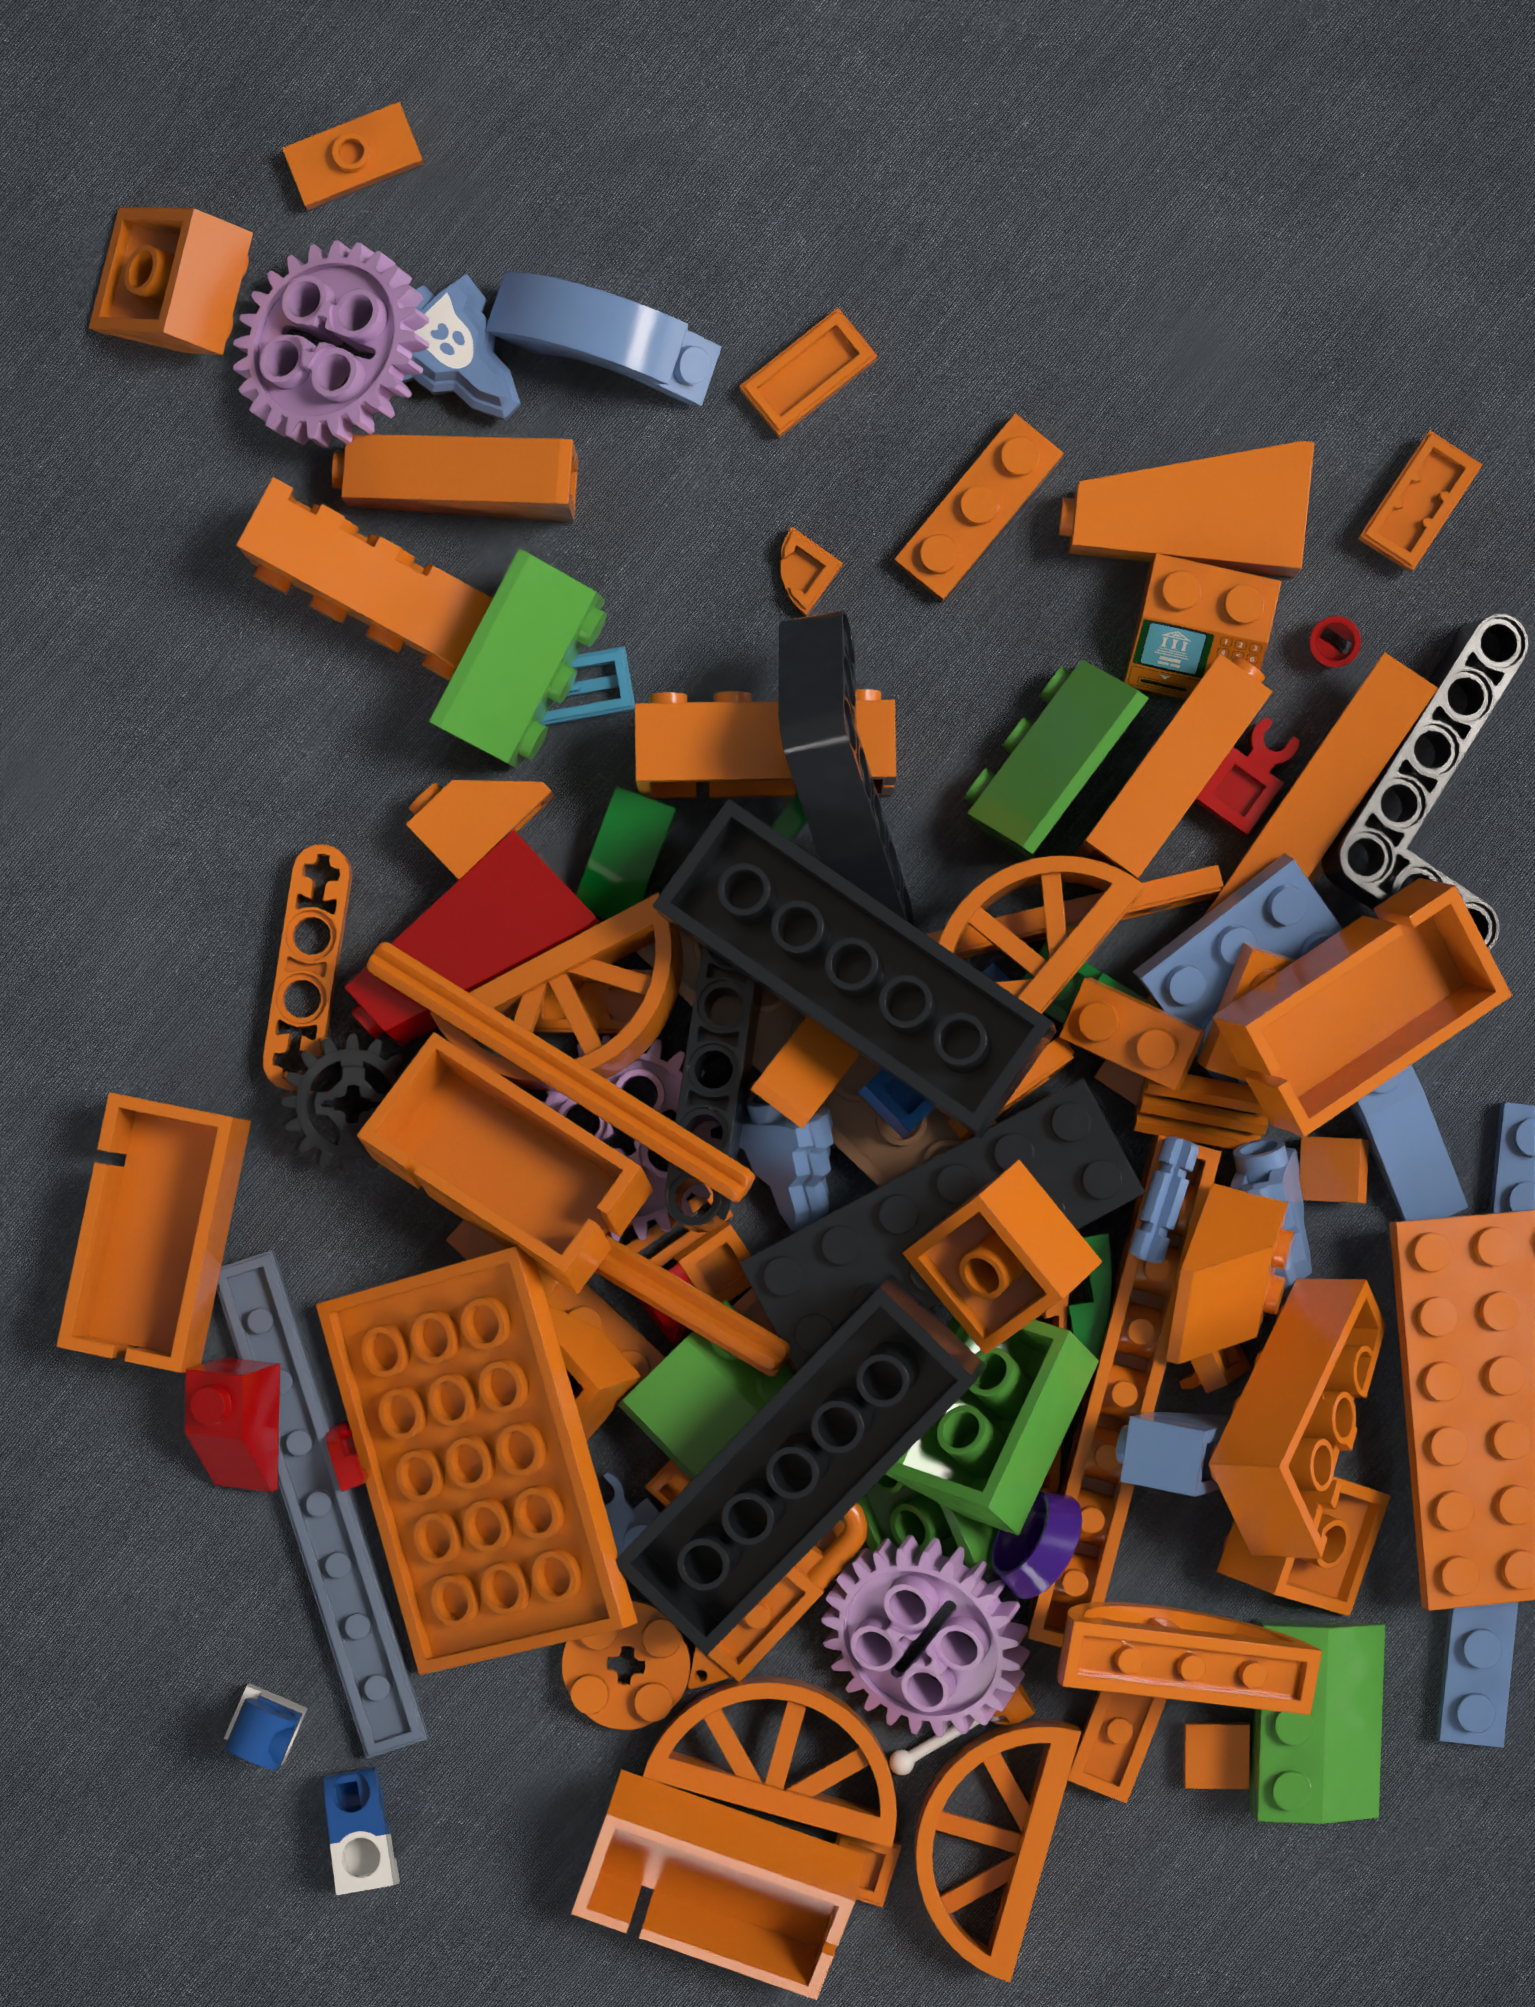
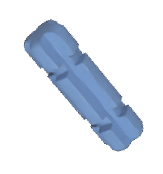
[1130,1136,1199,1264]

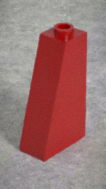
[345,829,601,1046]

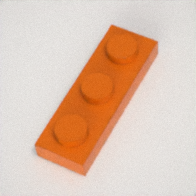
[894,413,1064,603]

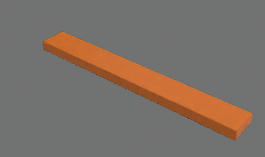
[1094,652,1438,1105]

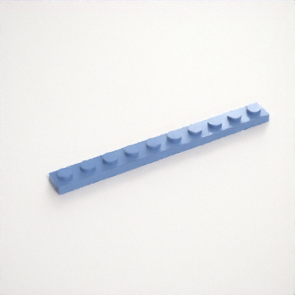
[1436,1102,1535,1748]

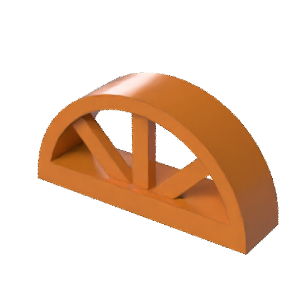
[939,856,1145,1014]
[430,893,683,1091]
[1057,1602,1322,1715]
[642,1676,897,1848]
[914,1719,1081,1983]

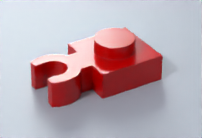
[1194,717,1300,837]

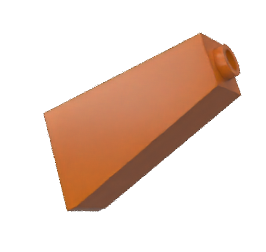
[332,434,579,523]
[1059,441,1315,577]
[1073,654,1273,879]

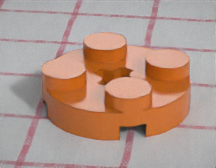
[562,1599,691,1730]

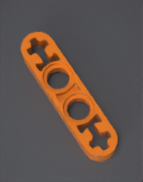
[263,844,352,1091]

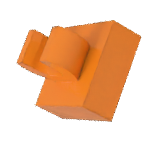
[1179,1343,1251,1393]

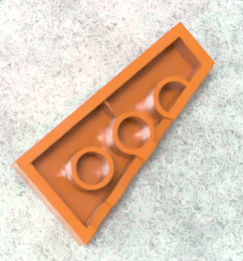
[237,477,493,681]
[1208,1278,1386,1559]

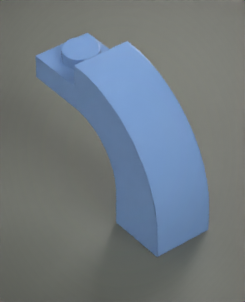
[485,271,722,406]

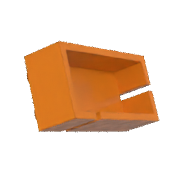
[635,689,896,799]
[1212,878,1512,1137]
[357,1032,653,1295]
[56,1092,251,1373]
[571,1769,866,2000]

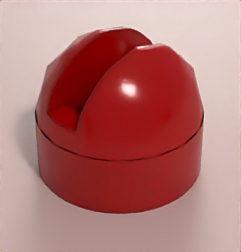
[1310,615,1361,667]

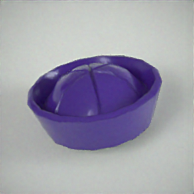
[991,1491,1082,1599]

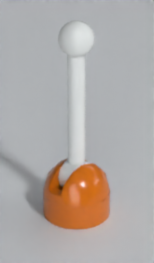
[889,1683,1036,1775]

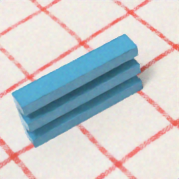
[541,646,635,726]

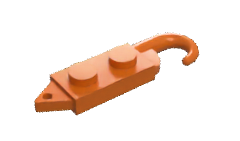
[688,1502,868,1689]

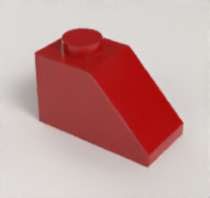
[185,1357,280,1492]

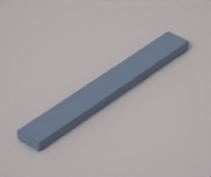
[217,1250,429,1759]

